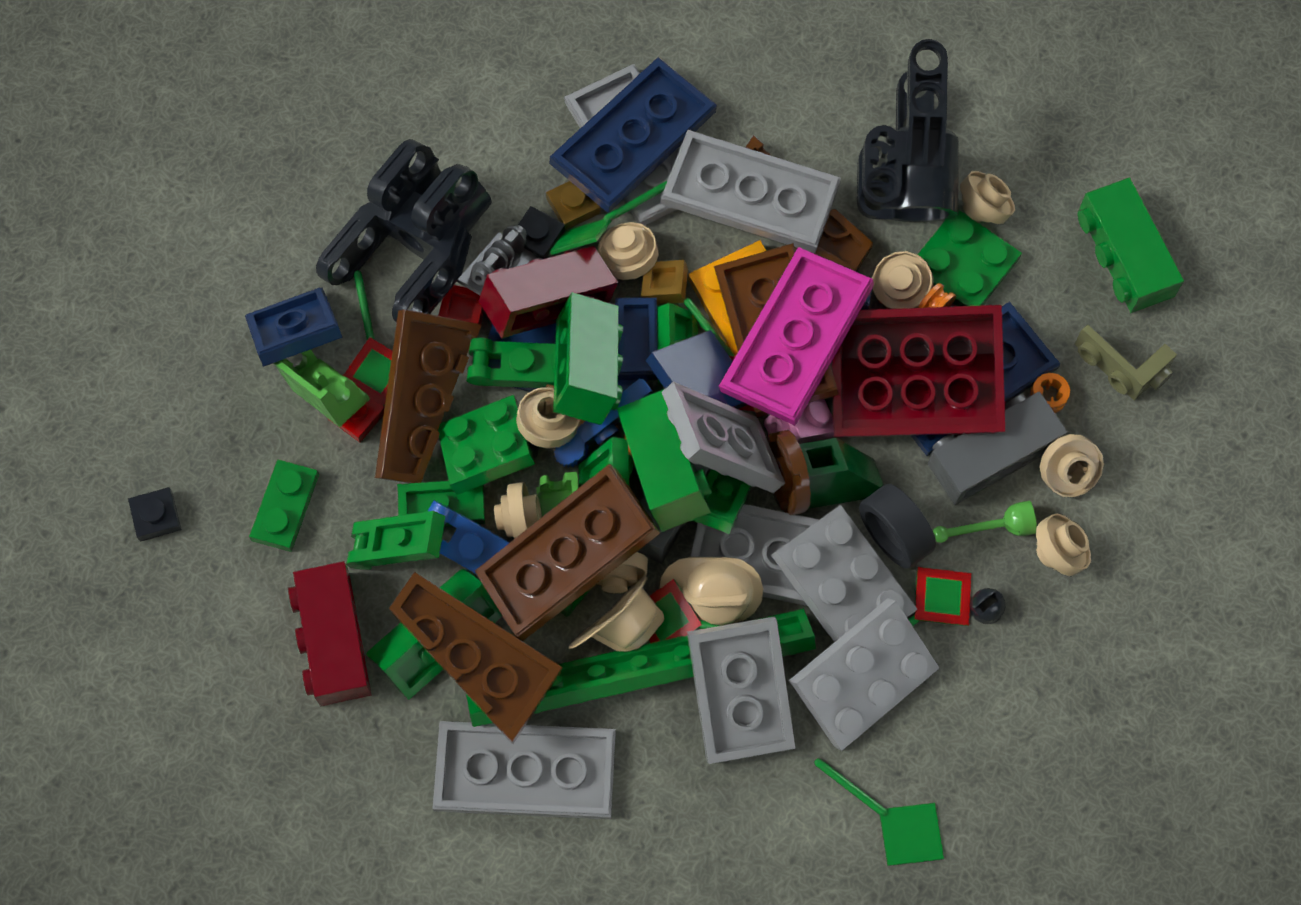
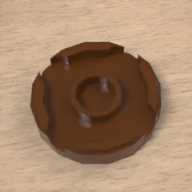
[767,430,811,515]

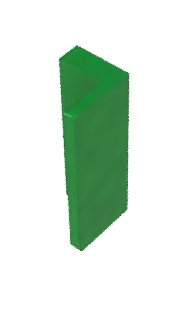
[366,569,502,700]

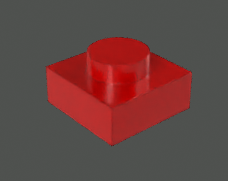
[438,285,484,324]
[328,387,385,443]

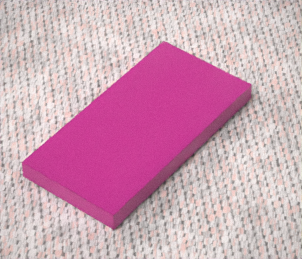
[719,247,874,426]

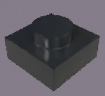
[518,206,566,259]
[128,487,182,542]

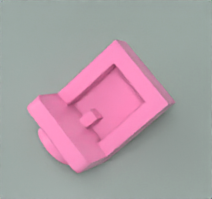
[764,399,834,444]

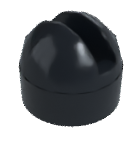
[970,588,1006,624]

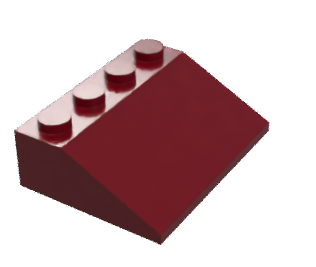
[832,305,1005,438]

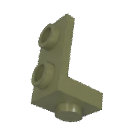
[1075,325,1177,401]

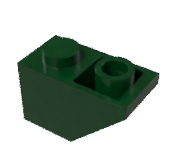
[799,438,884,509]

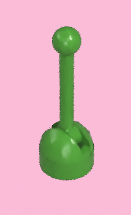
[933,500,1037,543]

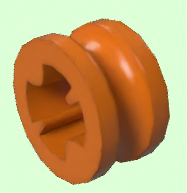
[918,283,956,308]
[1030,373,1070,413]

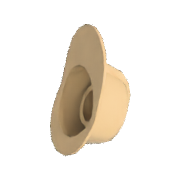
[660,557,763,626]
[569,575,664,651]

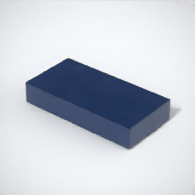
[615,298,658,380]

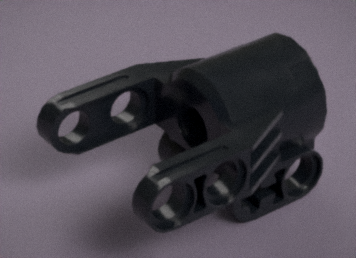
[857,39,959,222]
[316,139,492,322]

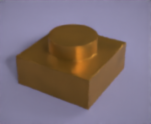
[546,181,601,230]
[641,260,688,305]

